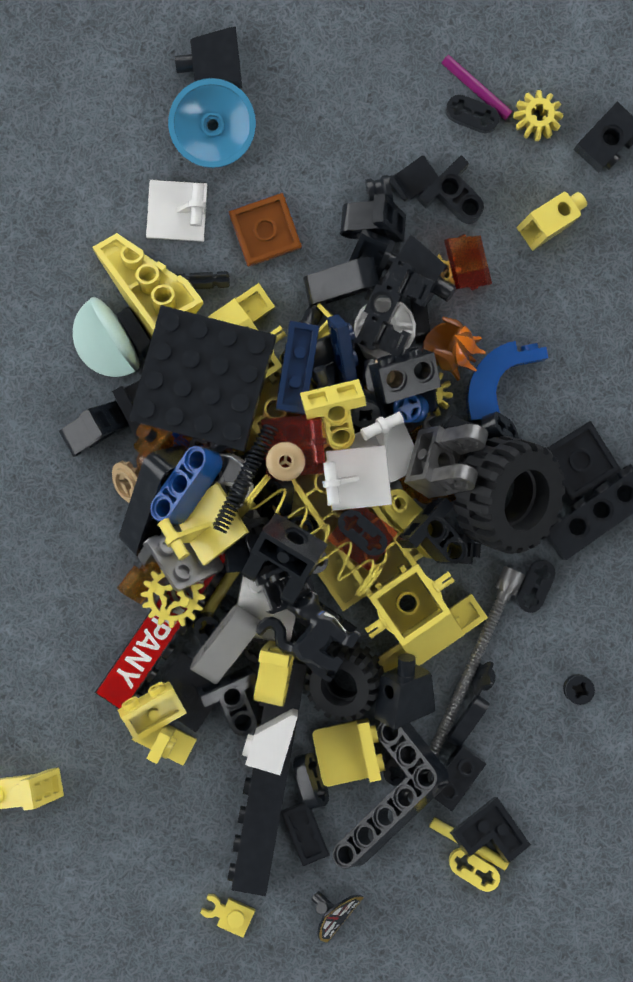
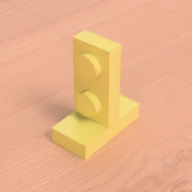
[132,724,197,766]
[0,768,64,810]

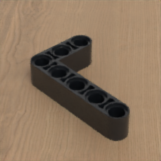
[333,722,449,868]

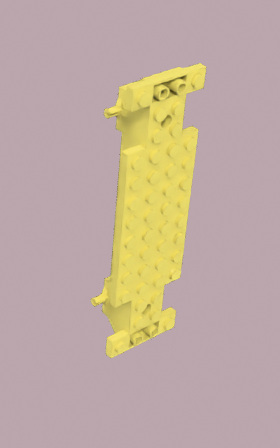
[208,283,488,672]

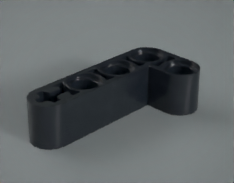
[119,445,187,557]

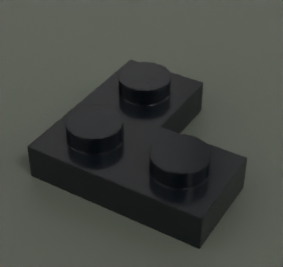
[450,797,531,863]

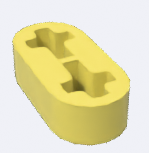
[449,848,500,892]

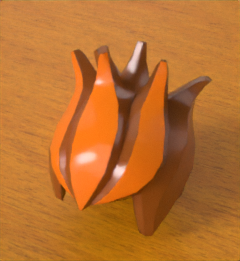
[423,316,486,381]

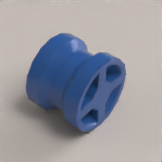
[393,394,429,423]

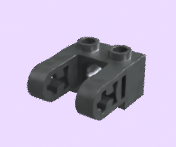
[404,424,488,498]

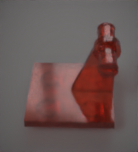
[261,415,327,479]

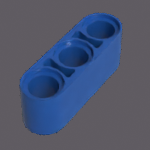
[150,446,223,524]

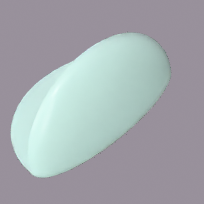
[73,297,139,377]

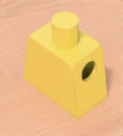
[516,192,587,251]

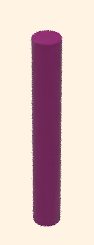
[441,54,513,121]

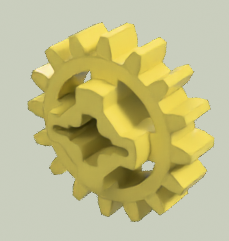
[141,570,206,628]

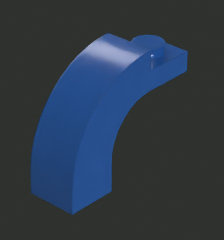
[466,341,548,422]

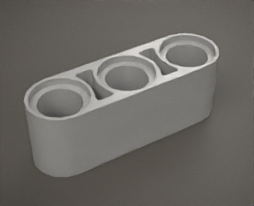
[190,605,261,684]

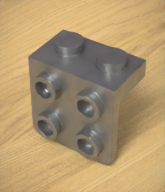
[138,525,223,592]

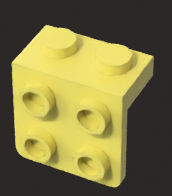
[312,718,385,787]

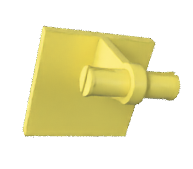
[158,483,249,566]

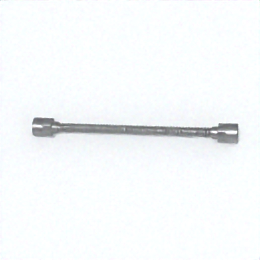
[408,566,525,799]

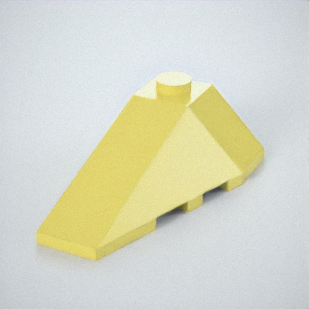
[92,233,204,339]

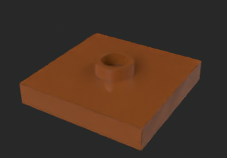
[228,193,302,267]

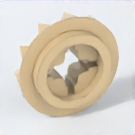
[112,460,139,503]

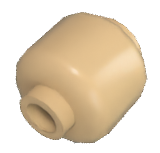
[266,442,305,481]

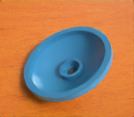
[168,78,256,168]

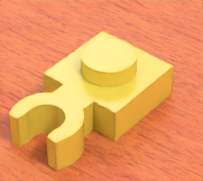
[200,894,255,938]

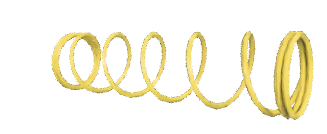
[243,474,383,597]

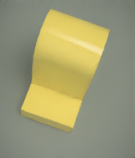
[300,379,366,450]
[254,640,295,707]

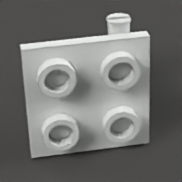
[146,180,208,242]
[350,411,414,483]
[322,445,392,511]

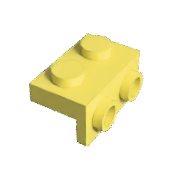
[118,681,187,742]

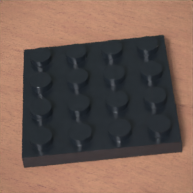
[129,305,277,452]

